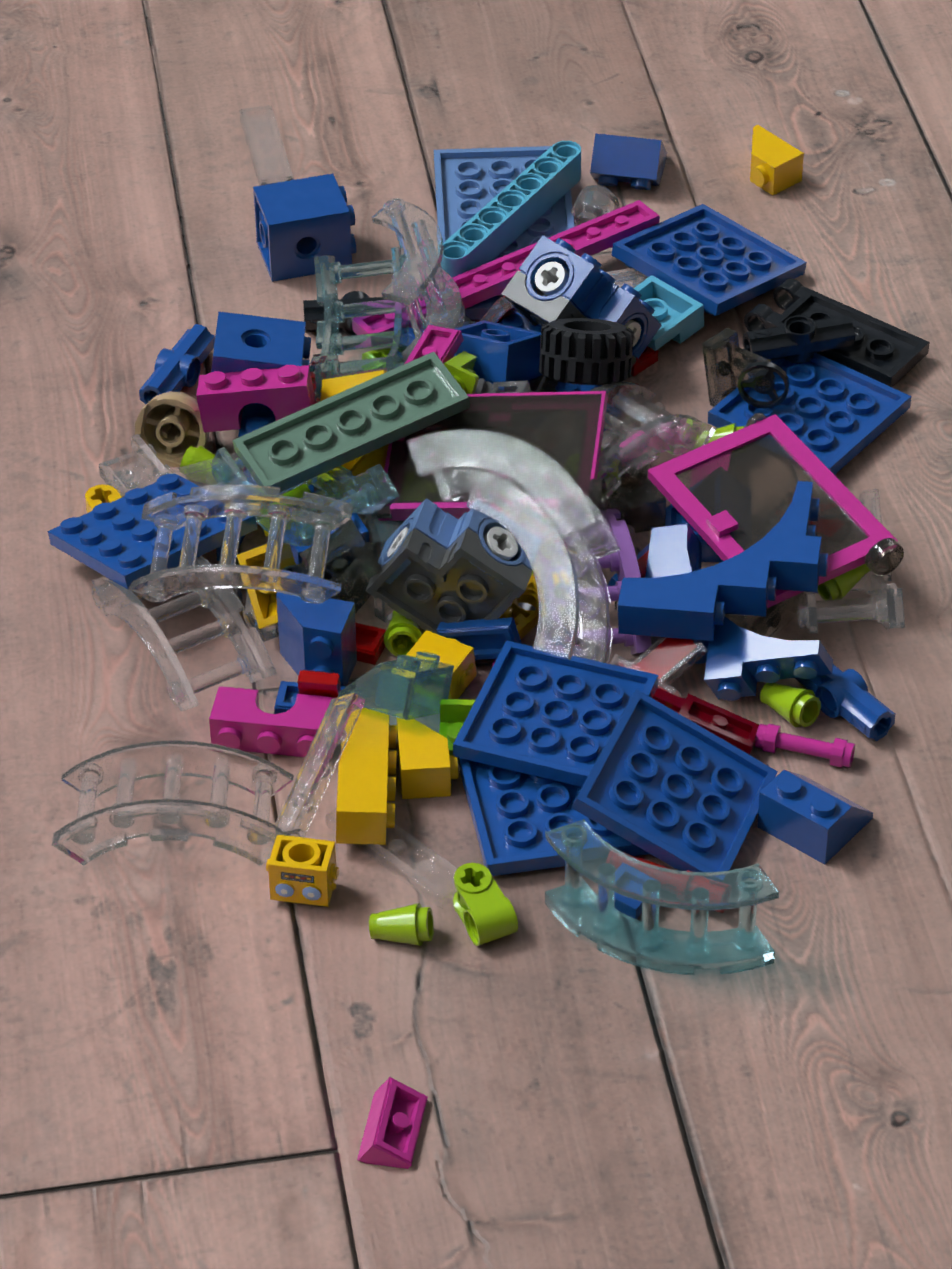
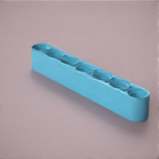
[439,141,581,282]

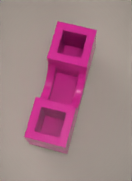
[196,365,316,433]
[209,686,339,760]

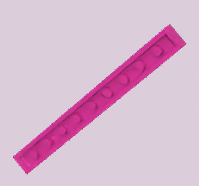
[352,200,660,348]

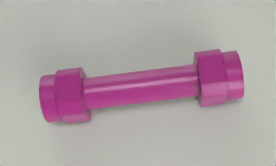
[755,724,856,768]

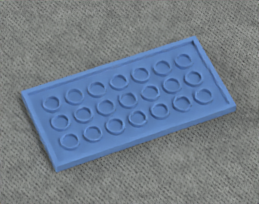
[434,146,575,321]

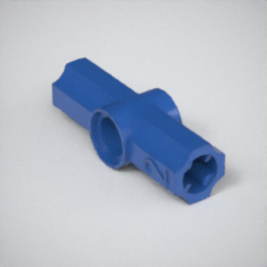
[139,324,215,404]
[795,664,896,741]

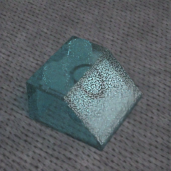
[338,652,454,720]

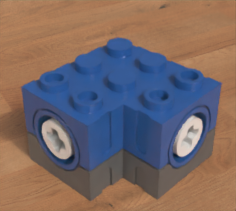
[501,235,662,367]

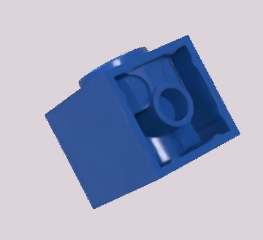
[253,173,357,282]
[211,311,311,418]

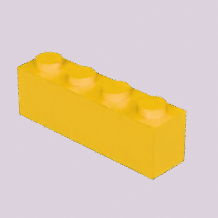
[336,707,397,845]

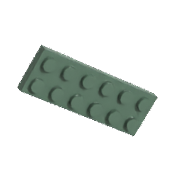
[233,351,470,498]

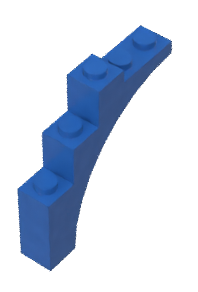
[618,481,829,641]
[645,523,833,701]

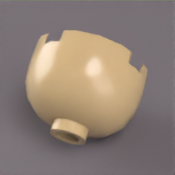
[135,391,210,467]

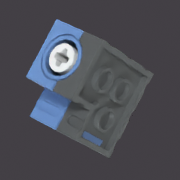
[366,498,543,634]

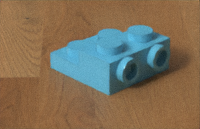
[634,275,704,351]

